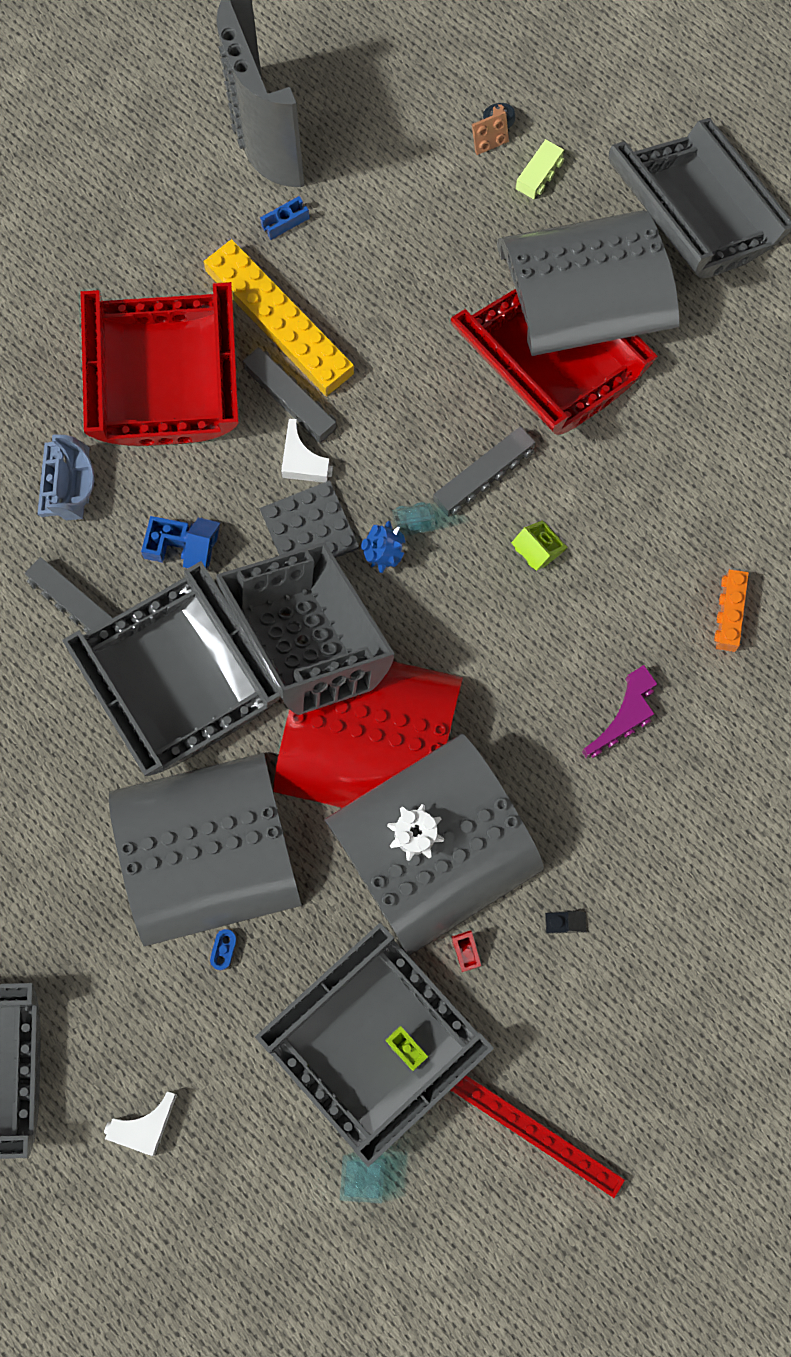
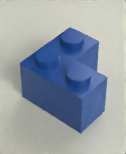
[141,516,189,563]
[181,517,220,569]

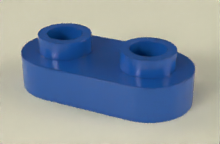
[210,929,237,971]

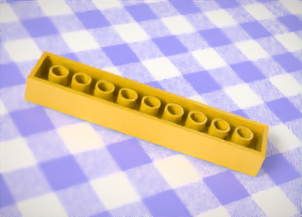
[203,239,354,397]

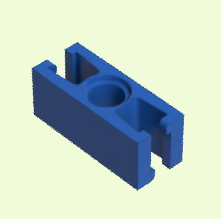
[260,196,310,240]

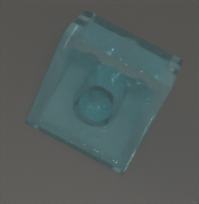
[393,502,435,536]

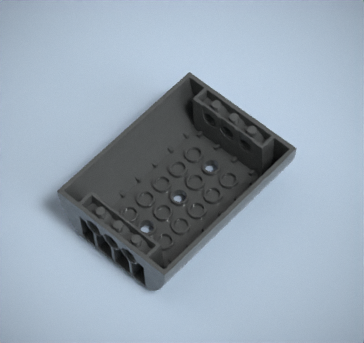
[217,542,395,715]

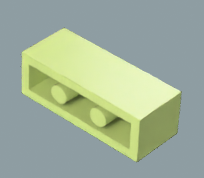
[516,139,564,199]

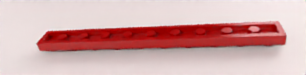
[451,1075,625,1198]

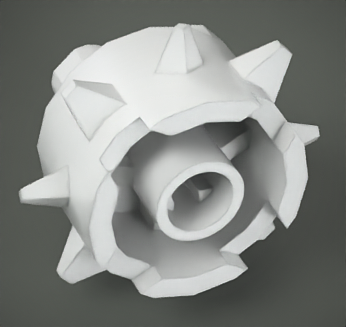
[387,804,444,861]

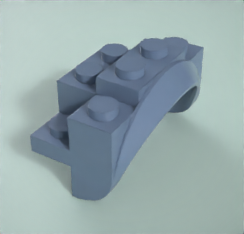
[37,435,94,521]

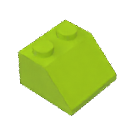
[511,520,568,571]

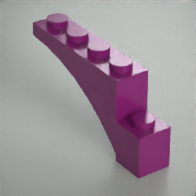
[582,665,657,759]

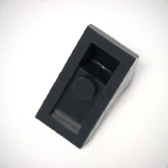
[545,910,587,934]

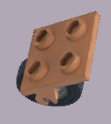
[472,103,516,155]

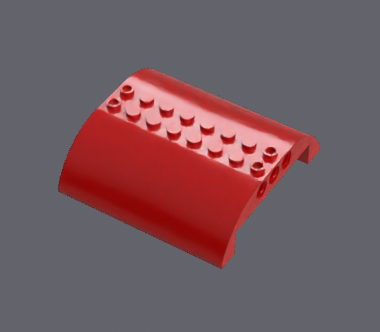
[80,282,239,446]
[451,289,658,435]
[273,661,463,808]

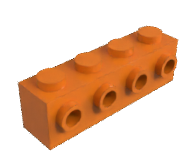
[714,569,749,652]

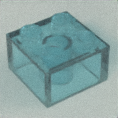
[340,1156,385,1203]

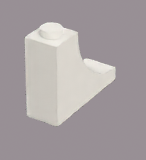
[281,419,333,482]
[104,1091,177,1156]

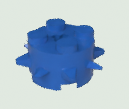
[361,521,406,573]

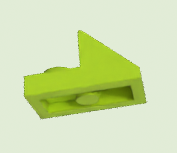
[385,1026,428,1071]

